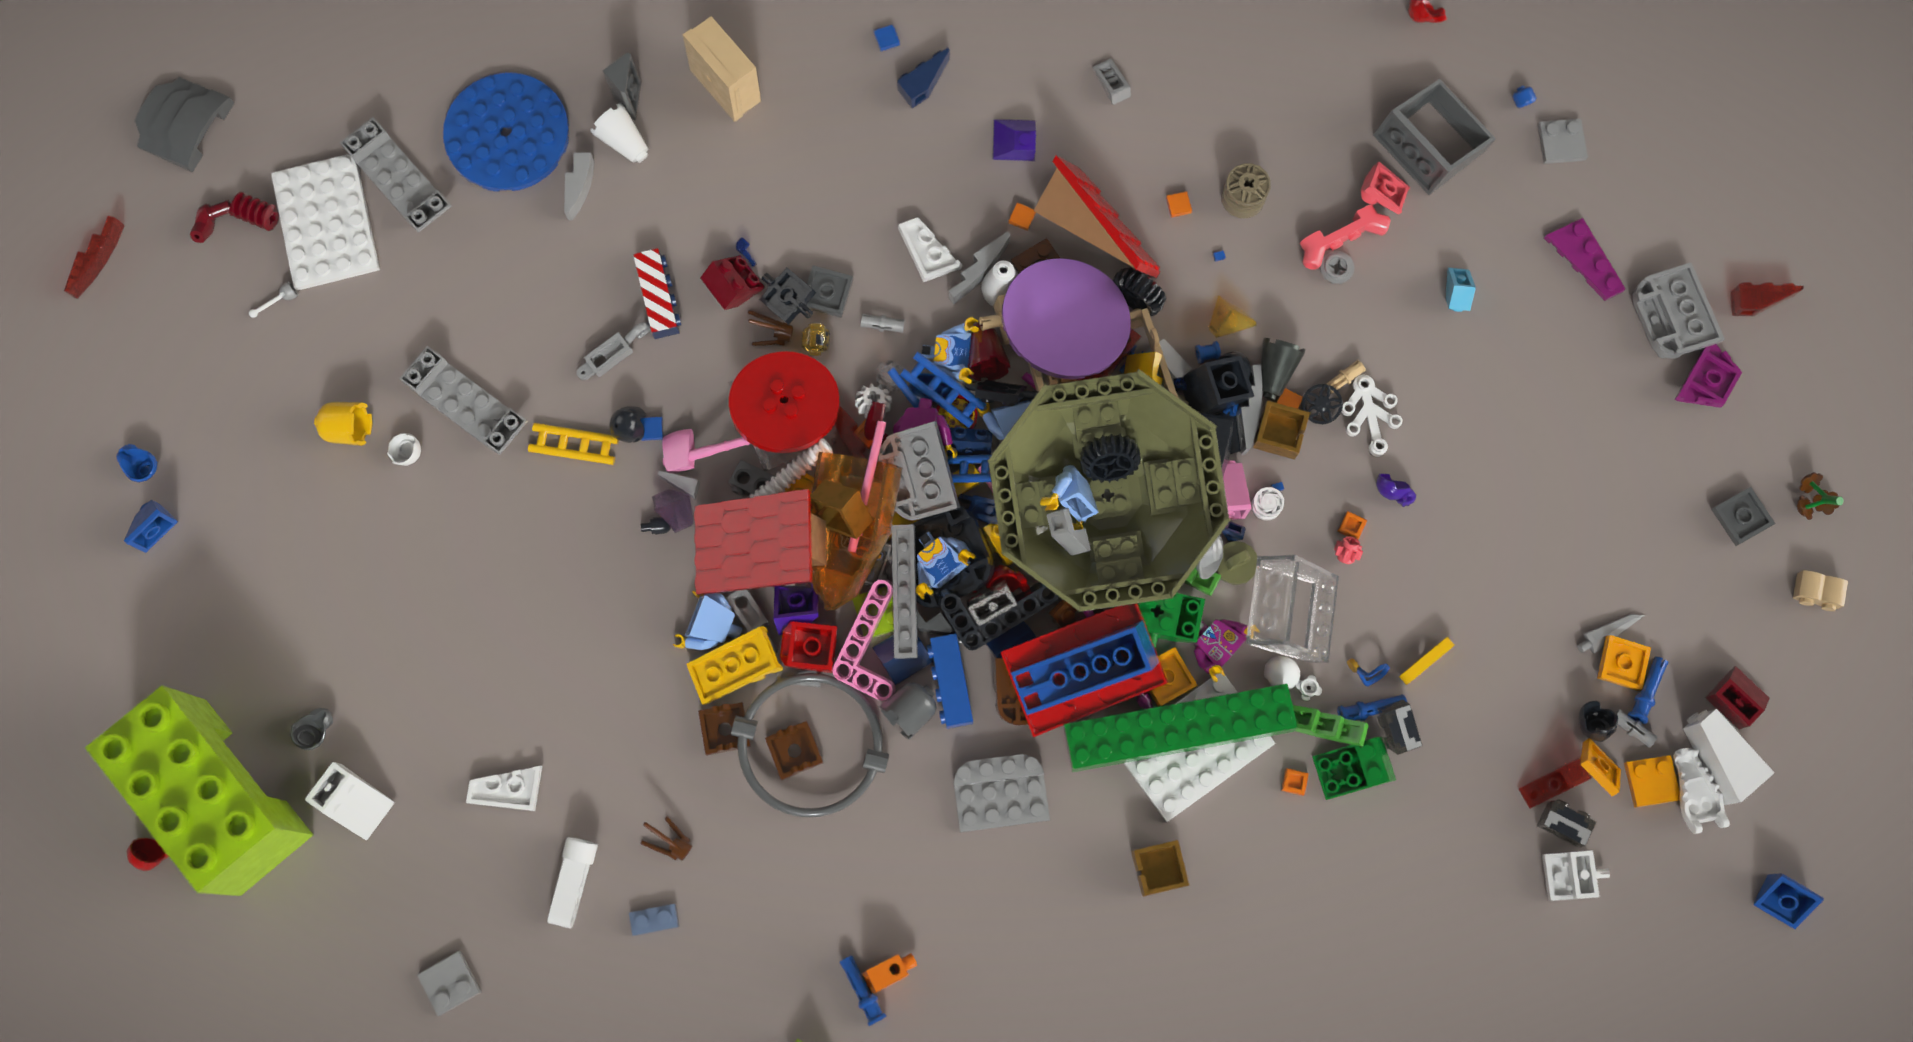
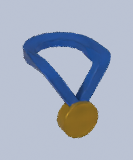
[1347,658,1390,687]

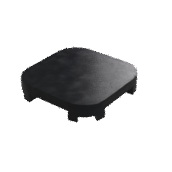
[912,506,995,608]

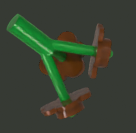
[1797,472,1844,520]

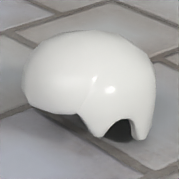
[387,433,421,466]
[1264,655,1300,689]

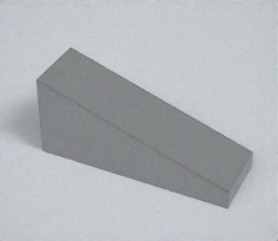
[658,471,700,500]

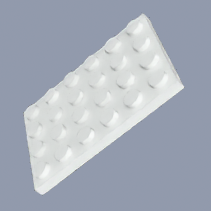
[271,154,380,291]
[1124,674,1276,823]

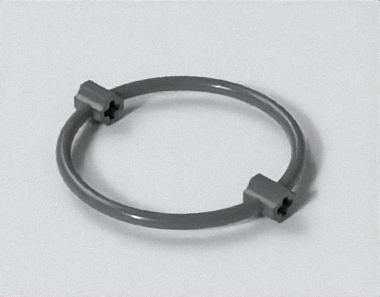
[731,673,889,817]

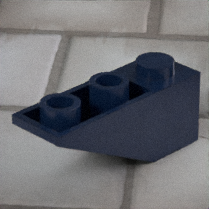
[897,48,950,109]

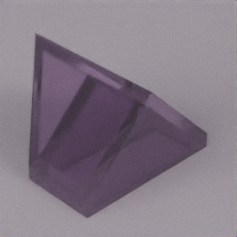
[652,489,694,533]

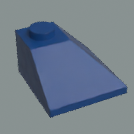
[124,500,178,553]

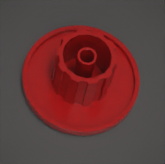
[729,351,840,453]

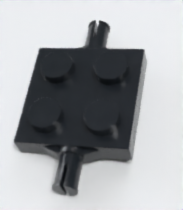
[759,267,817,325]
[965,380,1038,406]

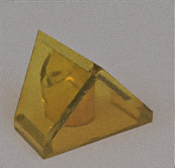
[1209,295,1257,338]

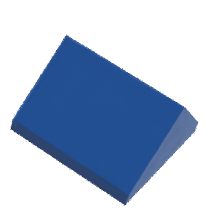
[1754,873,1824,929]

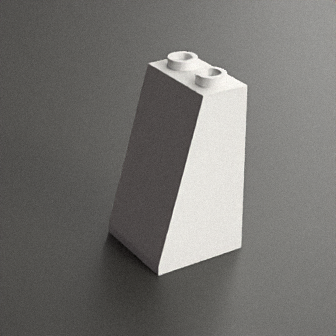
[1683,709,1774,805]

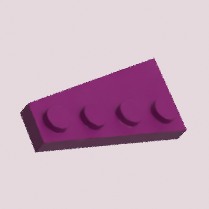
[1544,218,1626,301]

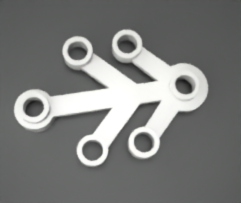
[1341,375,1403,457]

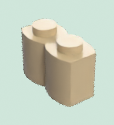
[1793,570,1848,611]

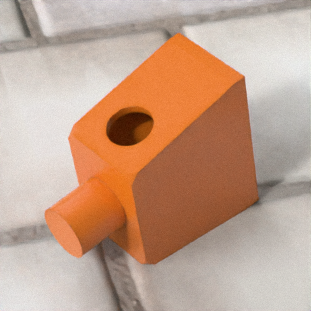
[862,953,917,994]

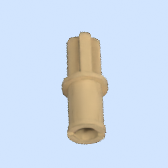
[1325,360,1366,394]

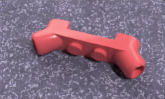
[1300,205,1390,270]

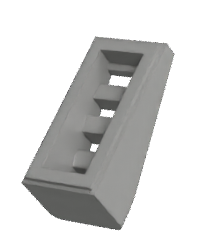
[1093,58,1131,105]

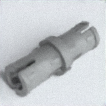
[861,313,905,333]
[1615,709,1658,748]

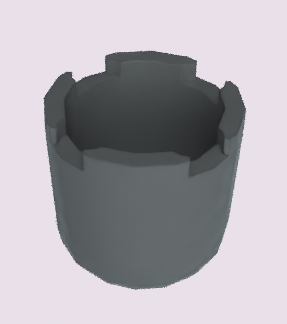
[879,682,937,740]

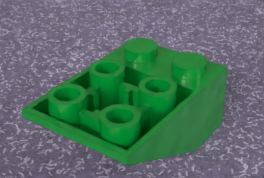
[1312,737,1396,800]

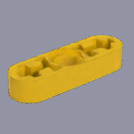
[1399,636,1455,685]

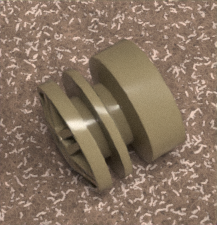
[1222,163,1271,218]

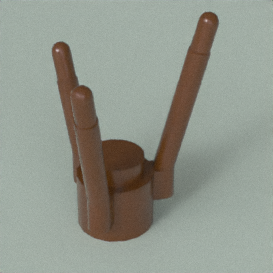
[748,310,793,346]
[641,817,693,861]

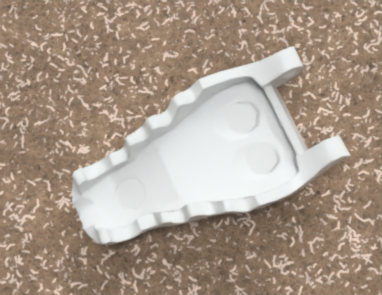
[1673,748,1730,834]

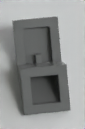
[917,611,954,636]

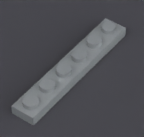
[892,524,918,659]

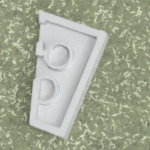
[898,217,963,282]
[466,765,542,811]

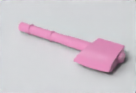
[662,429,751,474]

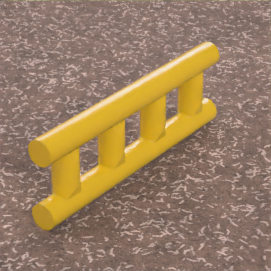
[528,423,619,465]

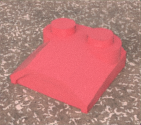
[1361,162,1410,215]

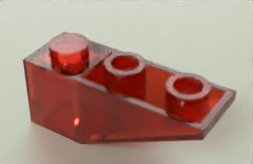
[1731,282,1804,316]
[1518,756,1592,809]

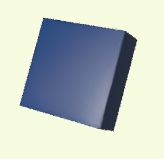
[874,24,900,52]
[640,417,663,441]

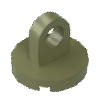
[1216,541,1259,585]

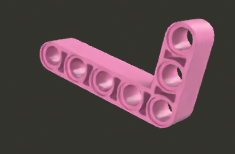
[833,579,896,701]

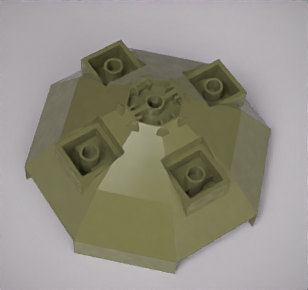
[987,369,1231,611]

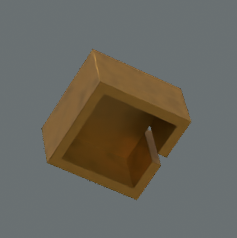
[1253,401,1310,460]
[810,479,873,539]
[1131,840,1190,897]

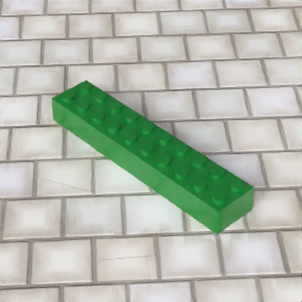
[1063,683,1298,773]

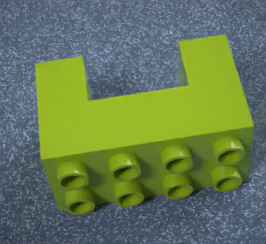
[85,685,313,896]

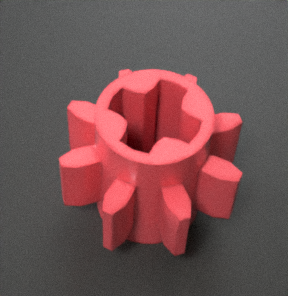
[1334,537,1363,564]

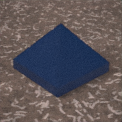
[1222,521,1246,542]

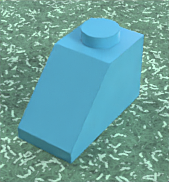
[1446,268,1476,312]

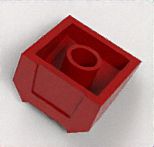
[780,621,838,673]

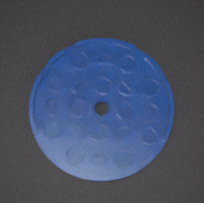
[443,73,569,192]

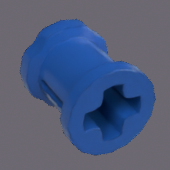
[1195,341,1221,364]

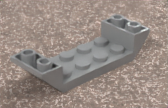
[340,117,452,233]
[399,346,528,455]

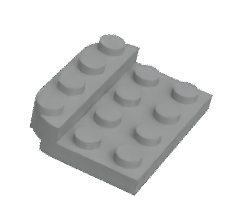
[1632,262,1725,359]
[878,422,960,520]
[954,754,1050,833]

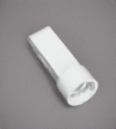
[548,837,598,929]

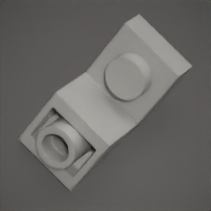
[1046,508,1091,556]

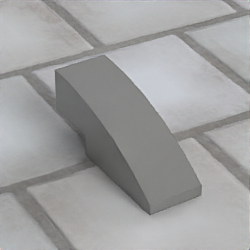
[564,152,594,220]

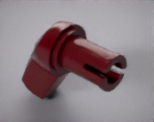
[190,200,231,243]
[864,401,889,446]

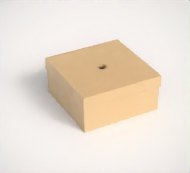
[682,16,761,122]

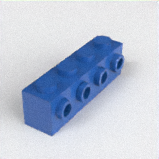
[927,634,973,729]

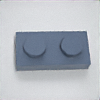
[629,904,679,936]

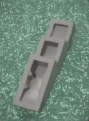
[949,231,1011,304]
[1236,365,1262,455]

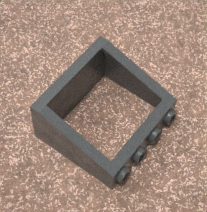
[1373,79,1496,195]

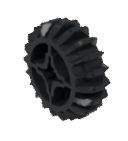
[1112,267,1167,316]
[1080,433,1141,483]

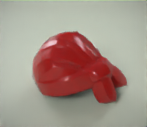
[1408,0,1447,23]
[986,565,1030,597]
[126,838,169,871]

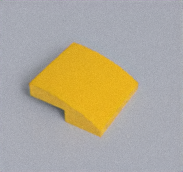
[1124,352,1163,385]

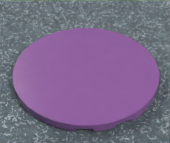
[1002,258,1131,379]

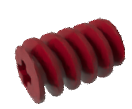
[229,192,279,231]

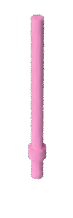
[847,421,886,553]

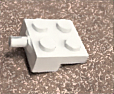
[1542,851,1610,901]

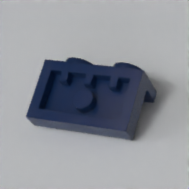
[947,427,993,456]

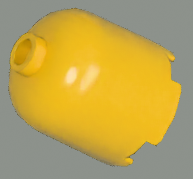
[314,402,372,446]

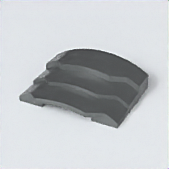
[135,77,234,173]

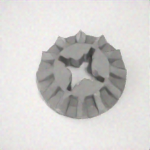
[1320,251,1354,284]

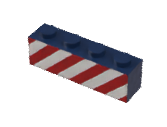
[633,248,682,339]

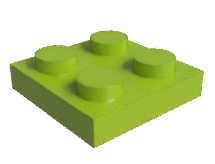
[852,586,894,638]

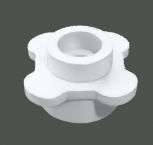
[1296,675,1322,701]

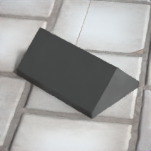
[603,53,641,120]

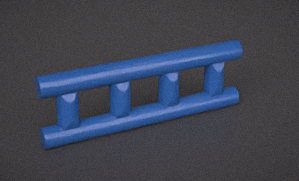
[900,352,987,428]
[947,455,992,483]

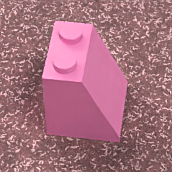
[1223,460,1251,520]

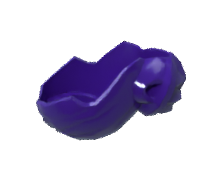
[1376,473,1417,507]

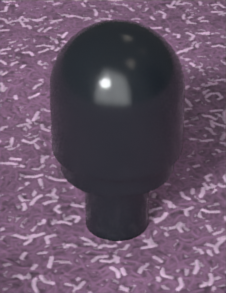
[641,516,672,535]

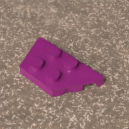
[1674,344,1742,408]

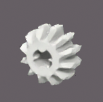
[855,383,892,418]

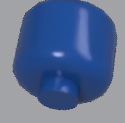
[1512,85,1536,108]

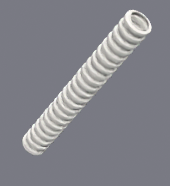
[750,438,833,498]

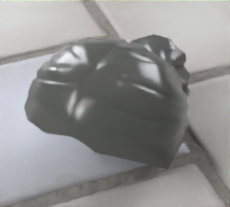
[290,708,333,750]

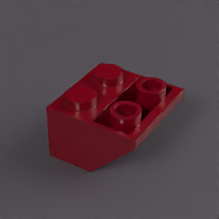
[700,255,765,310]
[1705,666,1770,729]

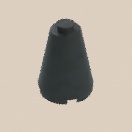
[1261,338,1305,400]

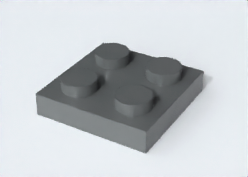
[806,266,854,318]
[1711,487,1776,546]

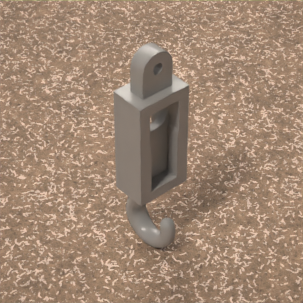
[577,322,651,380]
[726,589,778,654]

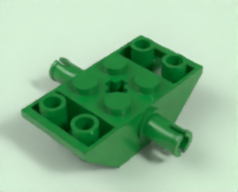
[1114,593,1205,649]

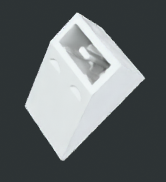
[305,762,395,840]

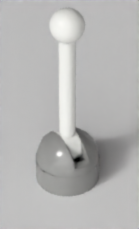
[249,281,299,318]

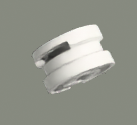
[1251,487,1284,520]

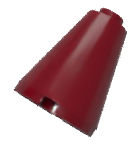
[967,320,1010,381]

